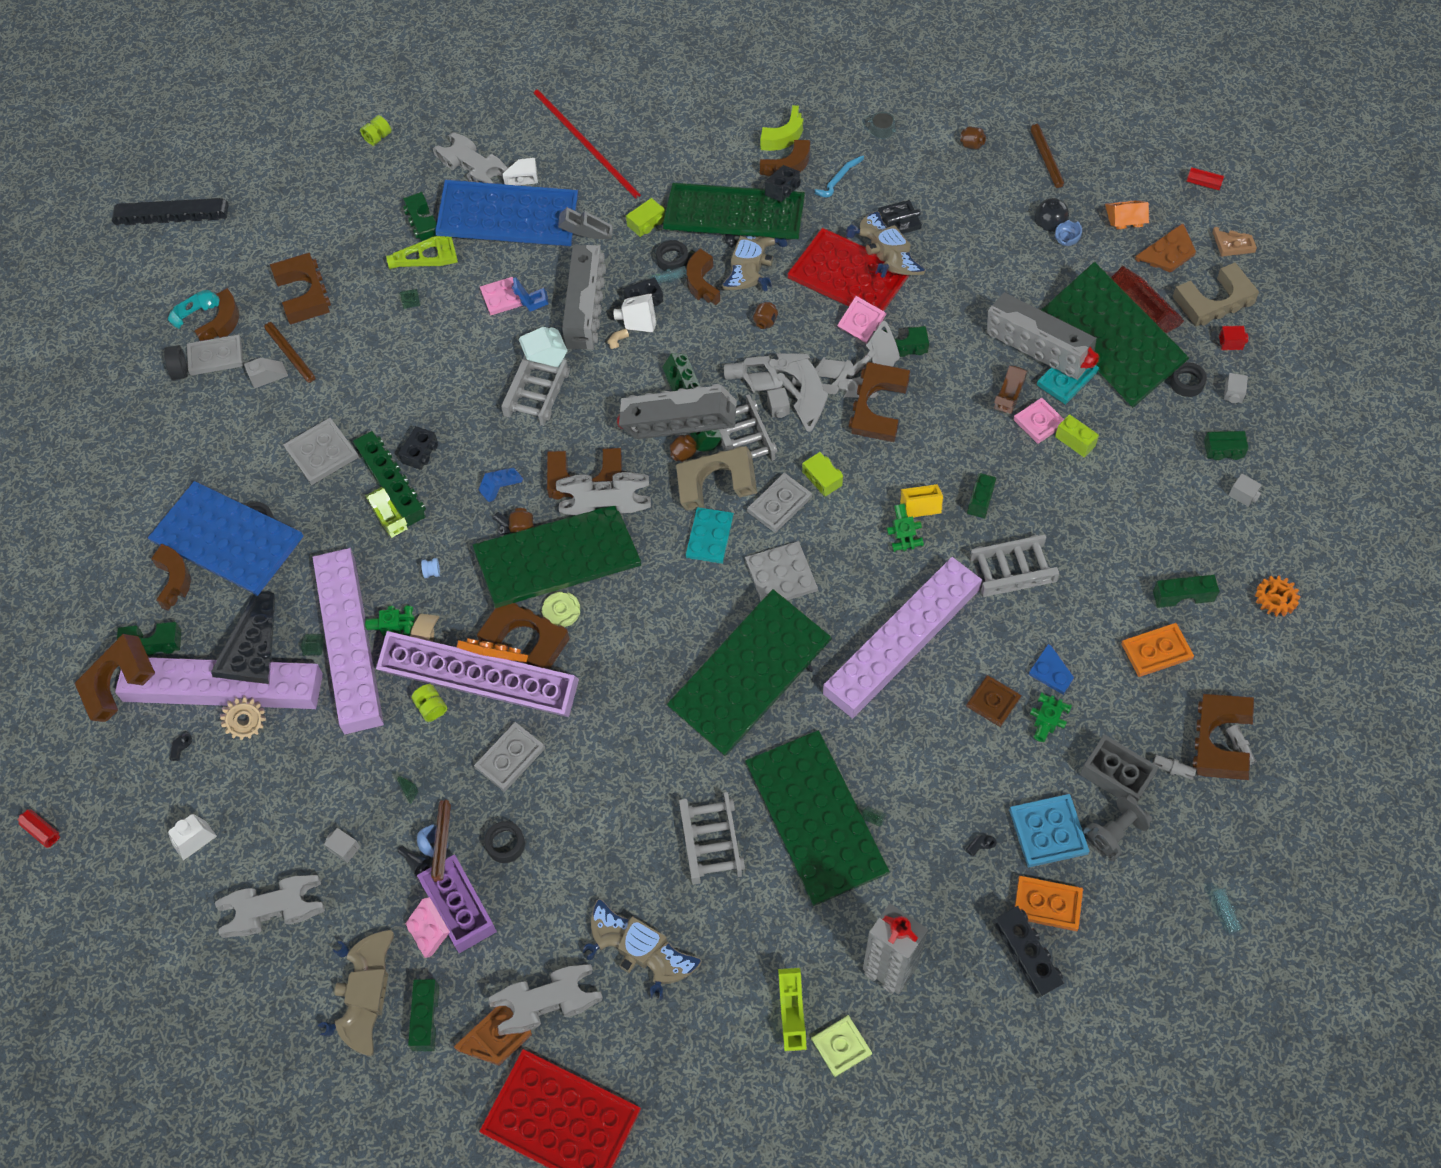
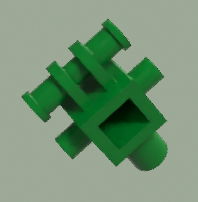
[887,504,924,552]
[365,606,414,636]
[1030,692,1072,742]

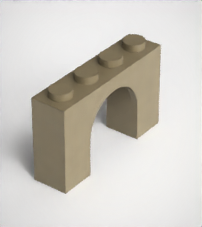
[1173,262,1259,327]
[676,446,757,511]

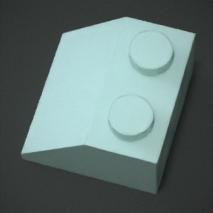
[519,327,567,367]

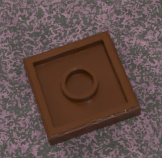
[966,675,1022,728]

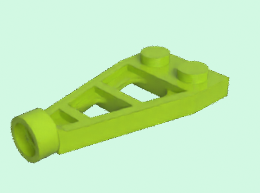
[386,236,458,269]

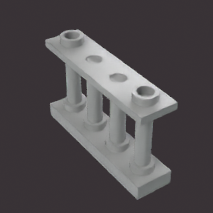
[501,355,570,426]
[719,394,777,461]
[970,535,1059,597]
[679,792,745,885]

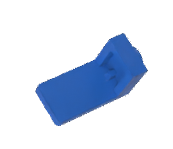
[512,277,549,312]
[478,468,523,502]

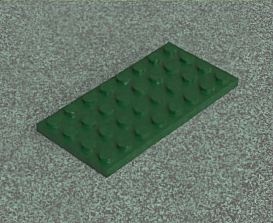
[663,183,805,239]
[1041,261,1189,408]
[472,506,641,608]
[667,589,832,756]
[745,730,890,906]

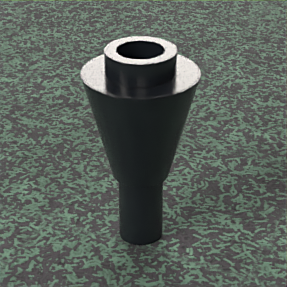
[398,846,431,876]

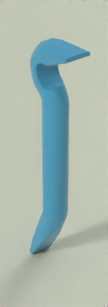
[815,156,864,198]

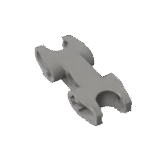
[433,133,508,184]
[556,472,651,515]
[215,875,325,938]
[488,964,603,1035]

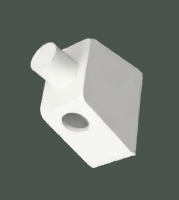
[614,294,656,332]
[168,814,217,860]

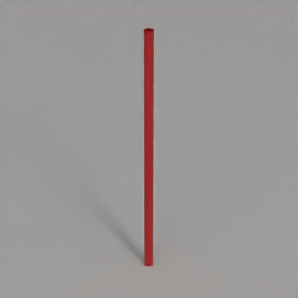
[534,89,641,199]

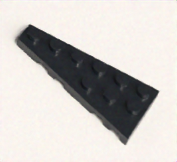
[211,591,275,684]

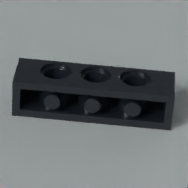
[992,906,1064,998]

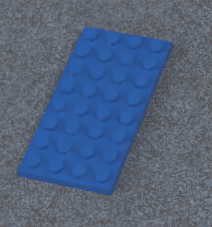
[436,180,578,246]
[148,481,304,596]

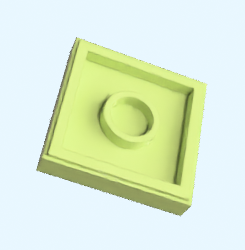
[811,1015,872,1077]

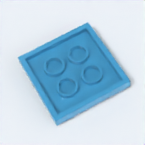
[1009,794,1090,868]

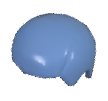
[1055,220,1082,246]
[417,824,448,857]

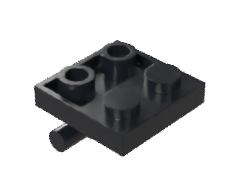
[878,200,922,234]

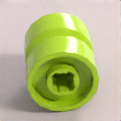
[360,115,391,146]
[411,684,447,722]

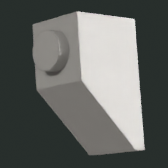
[244,358,288,389]

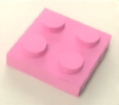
[480,277,523,316]
[837,296,887,344]
[1014,398,1064,444]
[405,897,450,958]

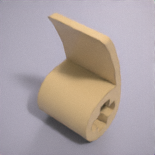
[410,614,439,642]

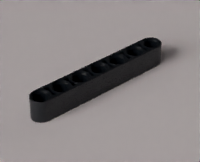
[112,198,229,226]

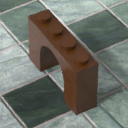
[270,252,331,325]
[849,362,910,442]
[547,448,622,500]
[477,603,570,670]
[74,634,155,722]
[1193,694,1254,780]

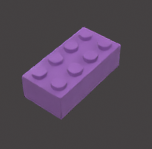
[417,854,497,953]

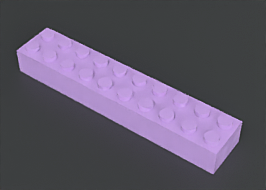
[313,548,384,735]
[823,557,982,719]
[376,631,579,717]
[115,658,323,709]

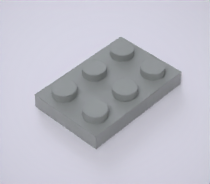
[187,335,243,376]
[747,473,812,533]
[474,722,545,792]

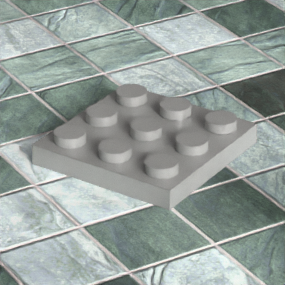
[283,418,359,485]
[745,541,818,601]

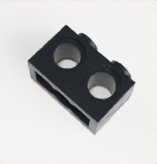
[765,165,801,202]
[623,277,664,307]
[399,426,438,470]

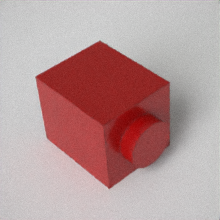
[1219,326,1248,350]

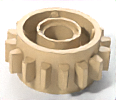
[220,695,266,740]

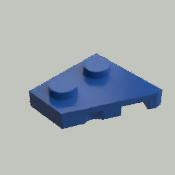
[1029,644,1074,695]

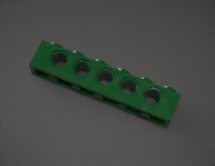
[662,353,722,451]
[353,431,426,527]

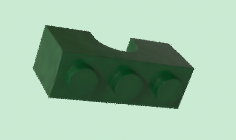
[402,192,437,242]
[873,326,929,357]
[1153,574,1220,608]
[117,622,182,656]
[408,979,439,1052]

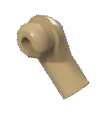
[607,329,629,349]

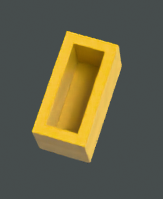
[900,484,943,518]

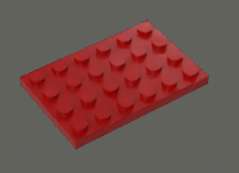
[788,228,910,311]
[479,1049,641,1168]

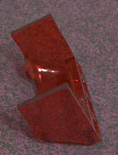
[1111,265,1185,334]

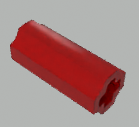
[1186,167,1224,190]
[18,809,60,848]

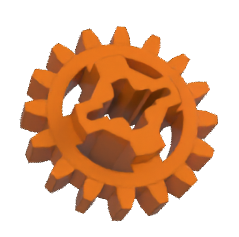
[1255,576,1300,617]

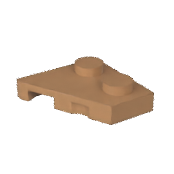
[1212,227,1257,257]

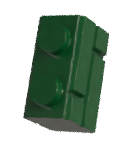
[1204,431,1248,460]
[967,473,996,519]

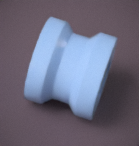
[421,558,440,578]

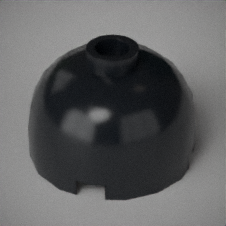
[1035,198,1069,232]

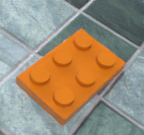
[1121,623,1194,677]
[457,638,528,663]
[1015,876,1083,931]

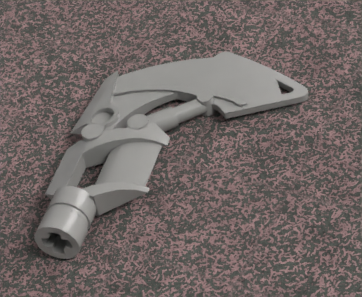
[792,321,900,398]
[724,353,828,432]

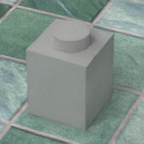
[1224,373,1248,403]
[767,387,790,418]
[1228,474,1262,507]
[324,828,360,863]

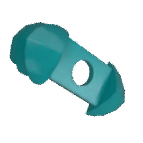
[168,290,219,329]

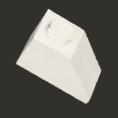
[503,158,538,185]

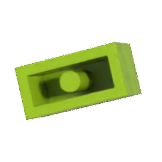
[626,198,665,237]
[1055,414,1099,458]
[802,452,843,497]

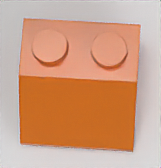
[1105,200,1149,229]

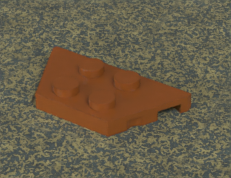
[1135,224,1196,272]
[454,1006,532,1066]

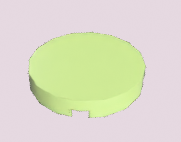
[542,592,580,627]

